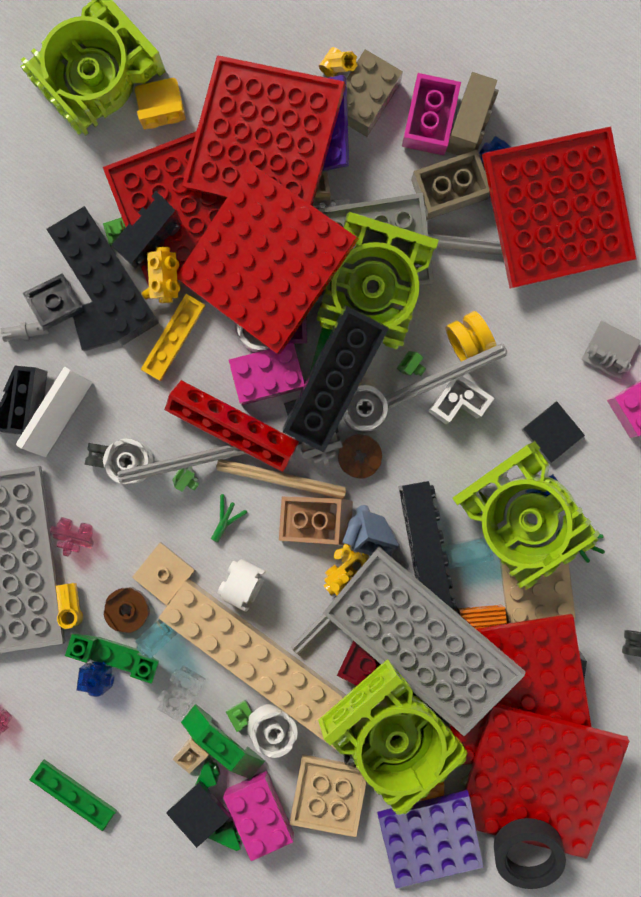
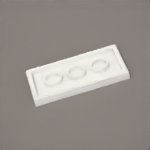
[16,367,93,457]

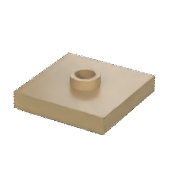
[132,542,195,605]

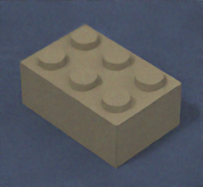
[346,49,403,137]
[446,72,499,156]
[411,150,490,220]

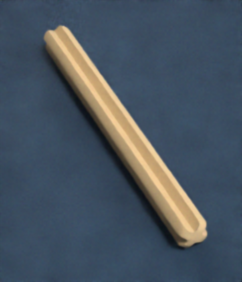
[216,459,346,499]

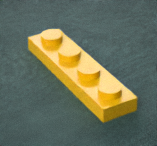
[141,294,206,381]

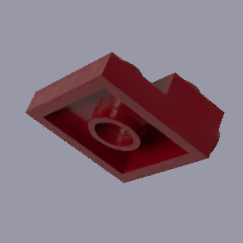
[337,640,381,686]

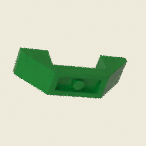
[65,634,159,684]
[181,704,265,779]
[195,757,242,851]

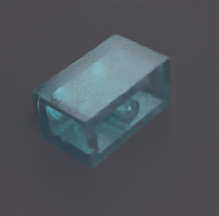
[442,537,494,569]
[135,619,178,658]

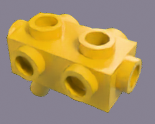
[142,247,180,303]
[323,550,370,596]

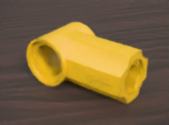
[319,47,357,78]
[56,583,83,629]

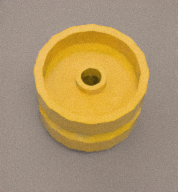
[445,311,497,362]

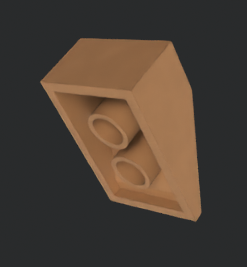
[279,496,353,545]

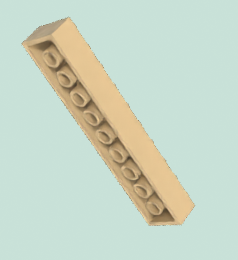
[159,579,346,749]

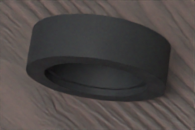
[493,818,566,889]

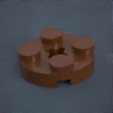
[338,434,382,479]
[104,587,150,633]

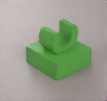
[103,217,126,246]
[396,351,426,376]
[172,467,200,492]
[226,700,253,732]

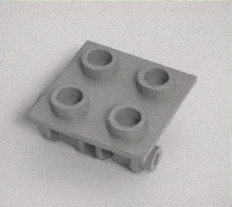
[581,321,641,380]

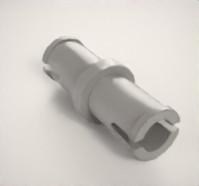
[1,322,49,342]

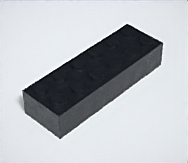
[46,206,159,346]
[283,305,389,452]
[398,481,457,612]

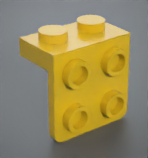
[134,78,186,130]

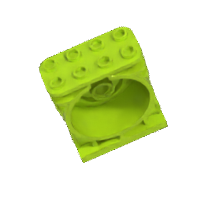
[20,0,166,136]
[316,212,439,349]
[452,441,600,590]
[318,659,467,815]

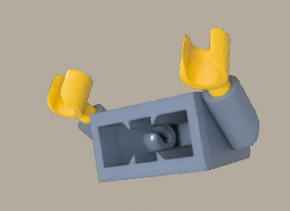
[334,505,399,562]

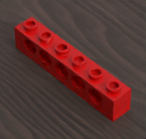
[164,380,299,472]

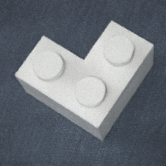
[428,376,494,424]

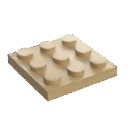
[499,559,576,624]
[289,754,367,837]

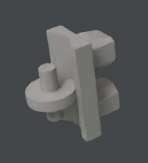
[301,433,342,467]

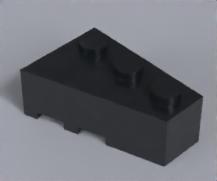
[112,191,182,269]
[0,365,48,435]

